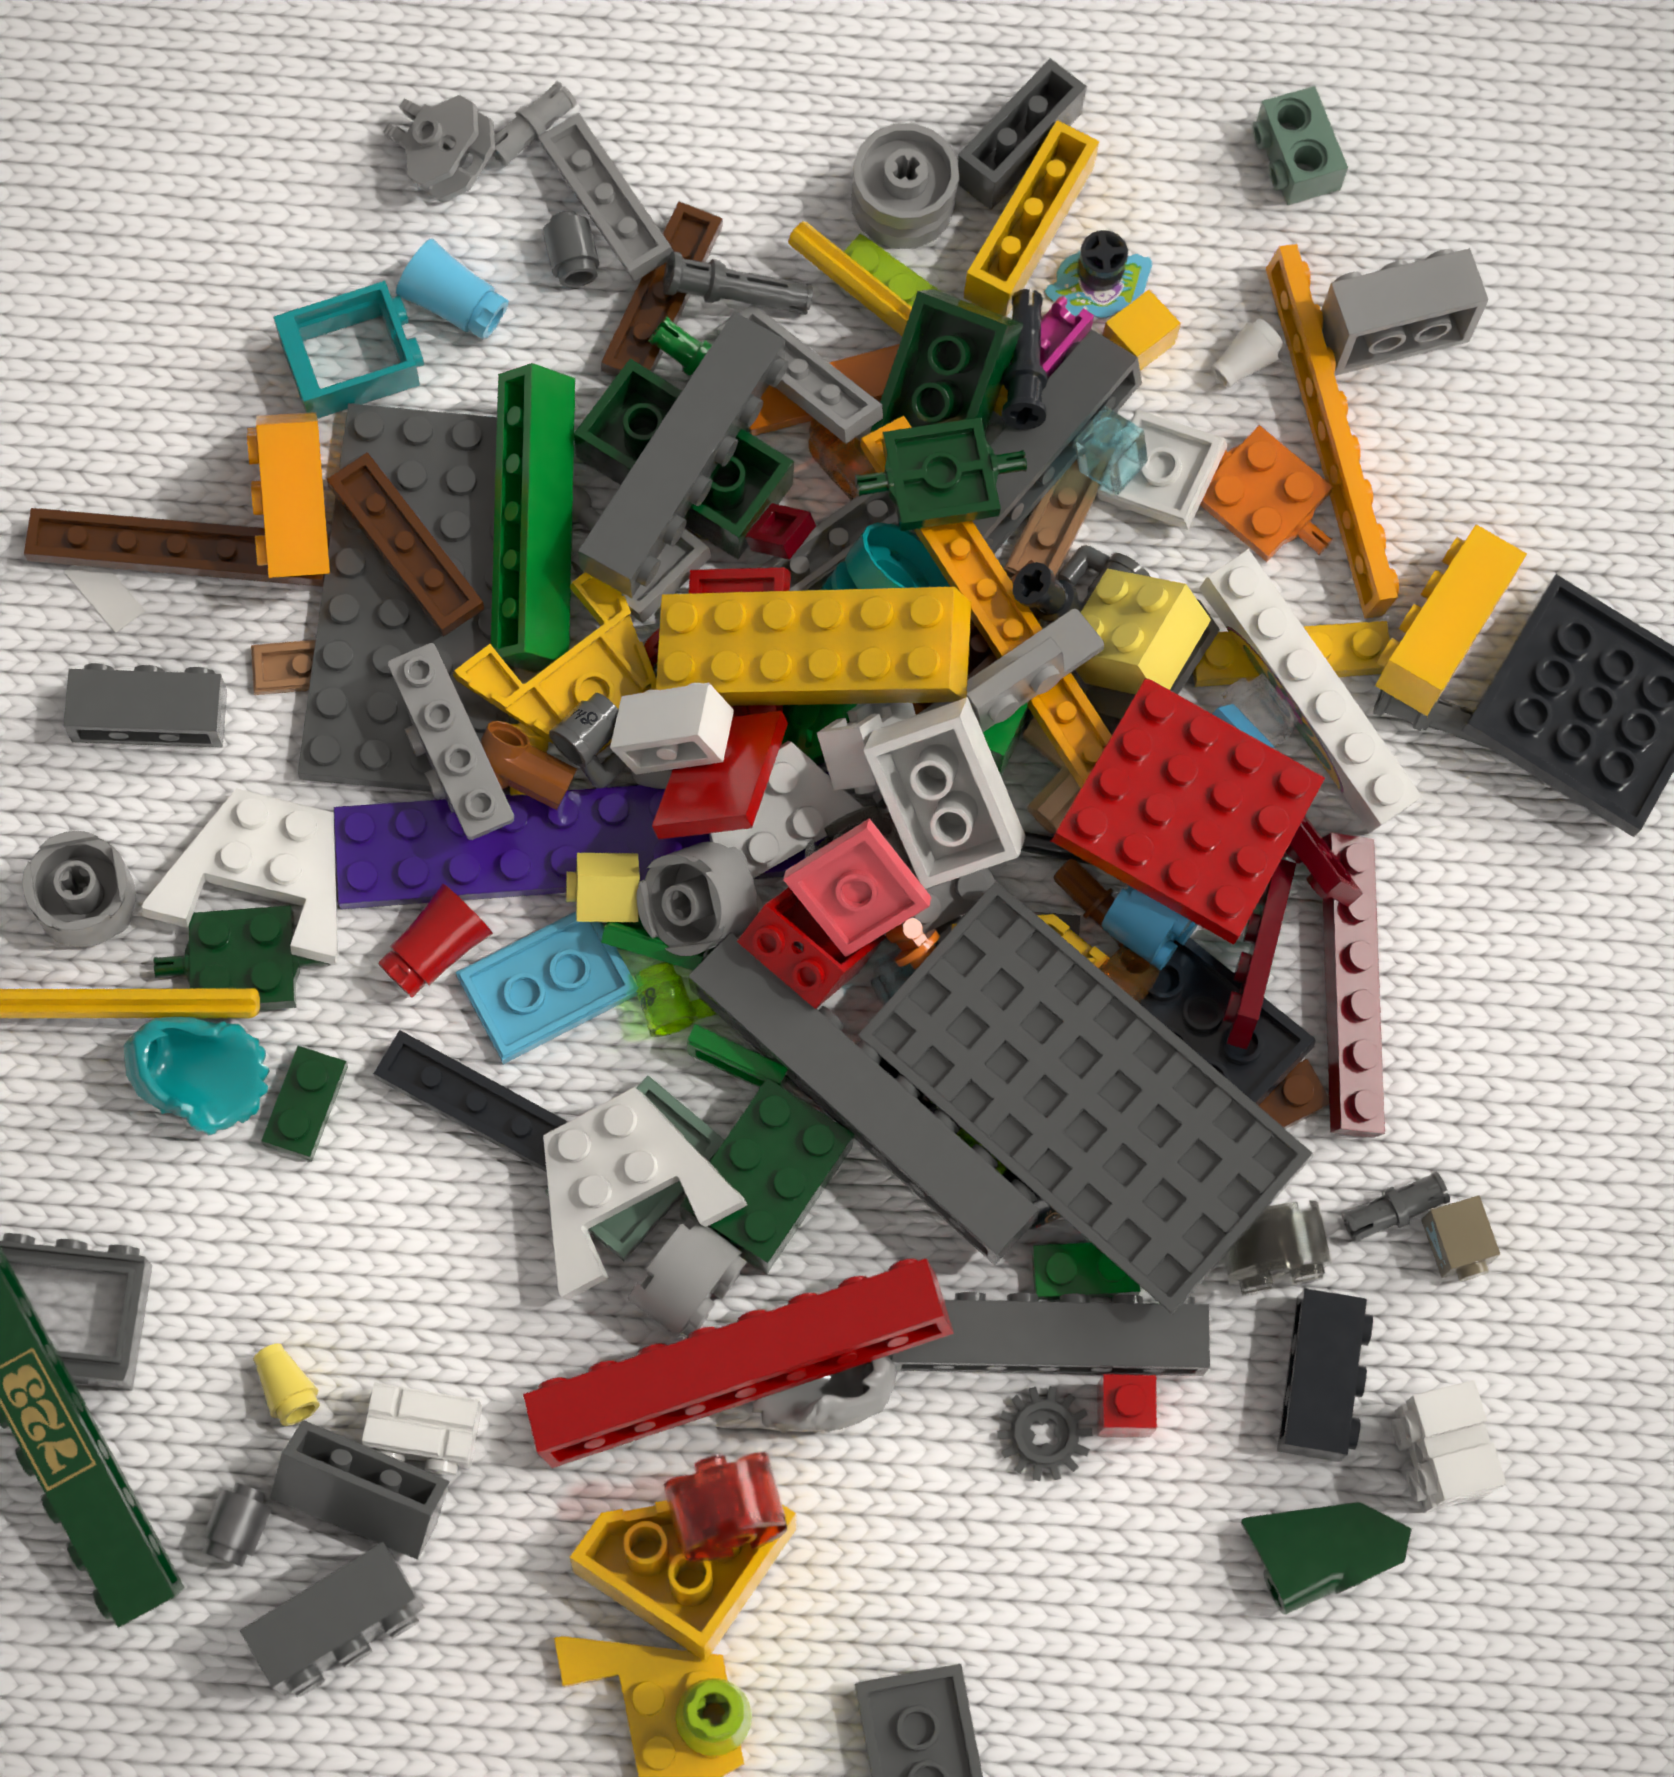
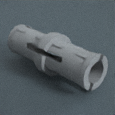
[492,81,577,167]

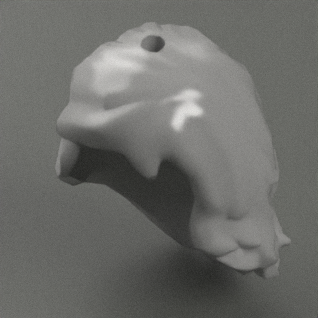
[752,1356,897,1434]

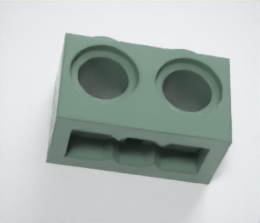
[1252,86,1348,205]

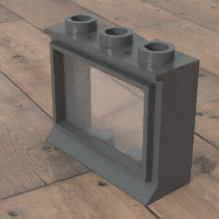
[0,1233,153,1390]

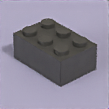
[239,1542,425,1698]

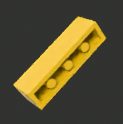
[963,120,1100,317]
[1375,524,1527,716]

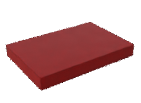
[652,711,788,839]

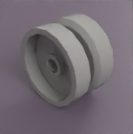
[851,123,959,249]

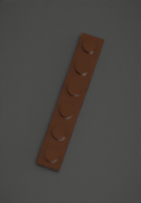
[24,508,330,587]

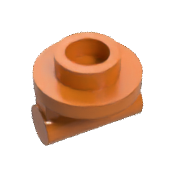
[886,918,940,969]

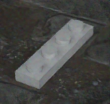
[538,112,673,281]
[717,305,883,443]

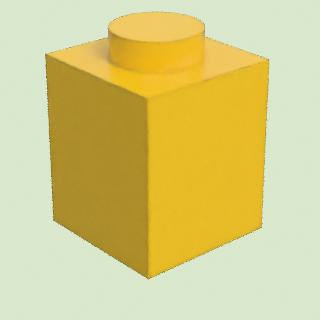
[1102,289,1181,371]

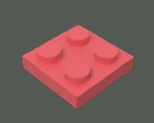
[783,818,931,957]

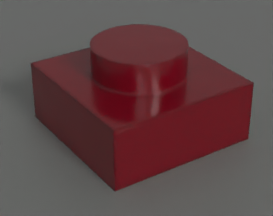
[745,503,816,560]

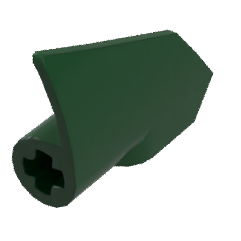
[1241,1502,1412,1615]

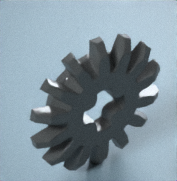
[997,1386,1092,1481]

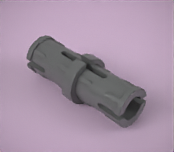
[1341,1172,1450,1243]

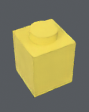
[566,853,640,922]

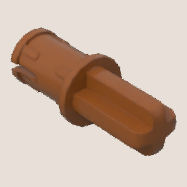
[1053,859,1124,949]

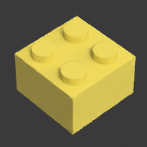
[1075,568,1211,695]

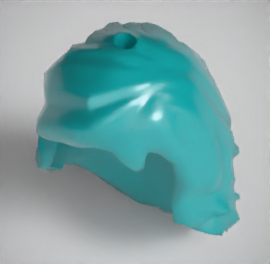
[123,1017,270,1136]

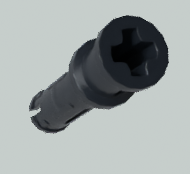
[1002,289,1047,430]
[1012,562,1085,624]

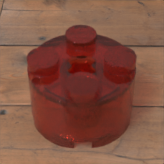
[663,1452,787,1562]

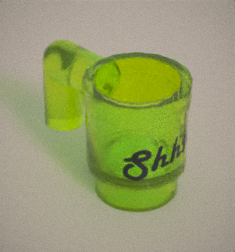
[634,962,717,1037]

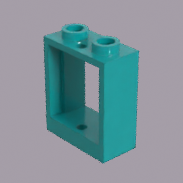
[273,281,425,419]

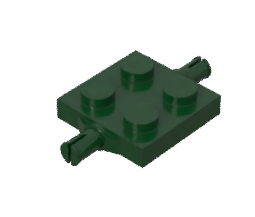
[855,417,1027,532]
[153,905,331,1011]

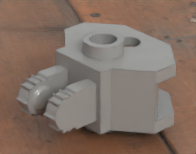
[382,95,495,203]

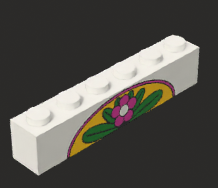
[1199,549,1422,833]

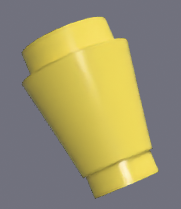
[253,1343,320,1426]

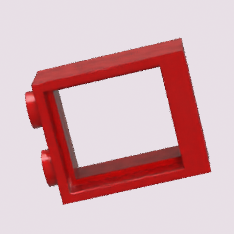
[737,887,886,1009]

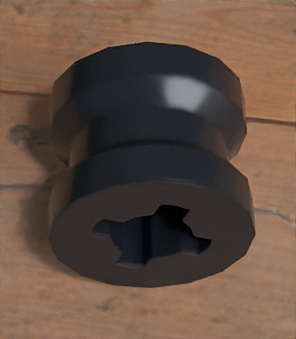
[1077,230,1128,291]

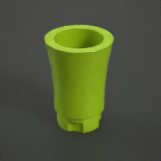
[676,1678,752,1756]

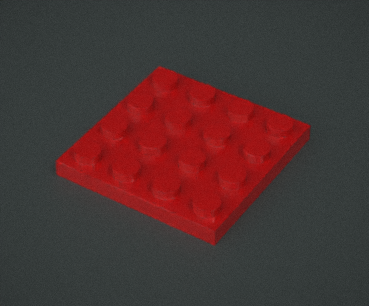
[1051,678,1325,945]

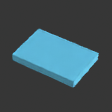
[456,911,640,1065]

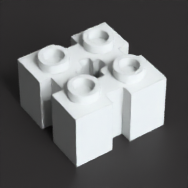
[1391,1379,1507,1513]

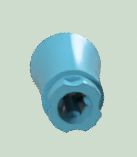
[396,238,509,339]

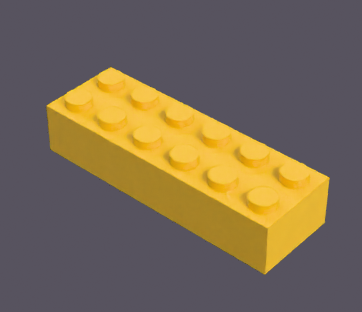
[656,587,971,706]

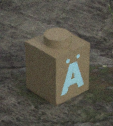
[1421,1195,1501,1282]

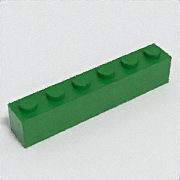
[491,363,575,673]

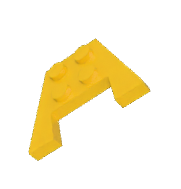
[453,572,656,756]
[554,1636,744,1777]

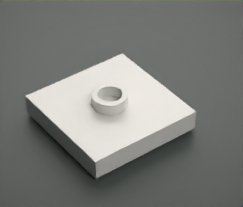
[1097,409,1227,530]

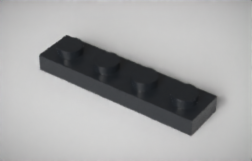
[373,1030,568,1172]

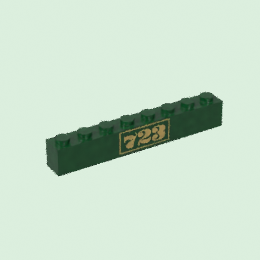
[0,1247,185,1628]

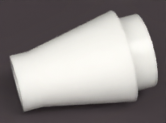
[1211,318,1284,388]

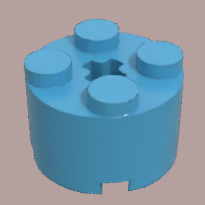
[1101,886,1198,970]

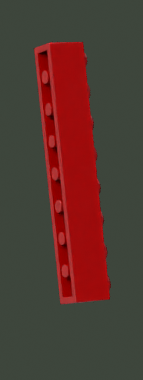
[523,1258,954,1468]

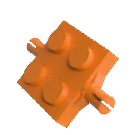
[1200,425,1333,562]

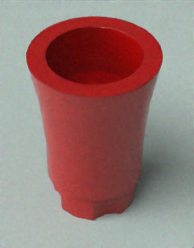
[378,883,493,998]

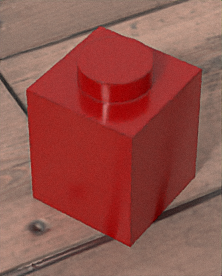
[1097,1374,1157,1437]

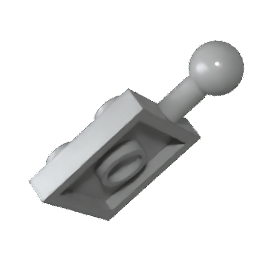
[571,485,711,624]

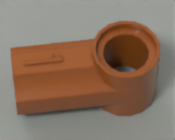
[480,721,577,810]

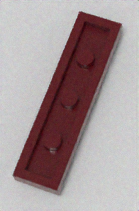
[1223,859,1297,1050]

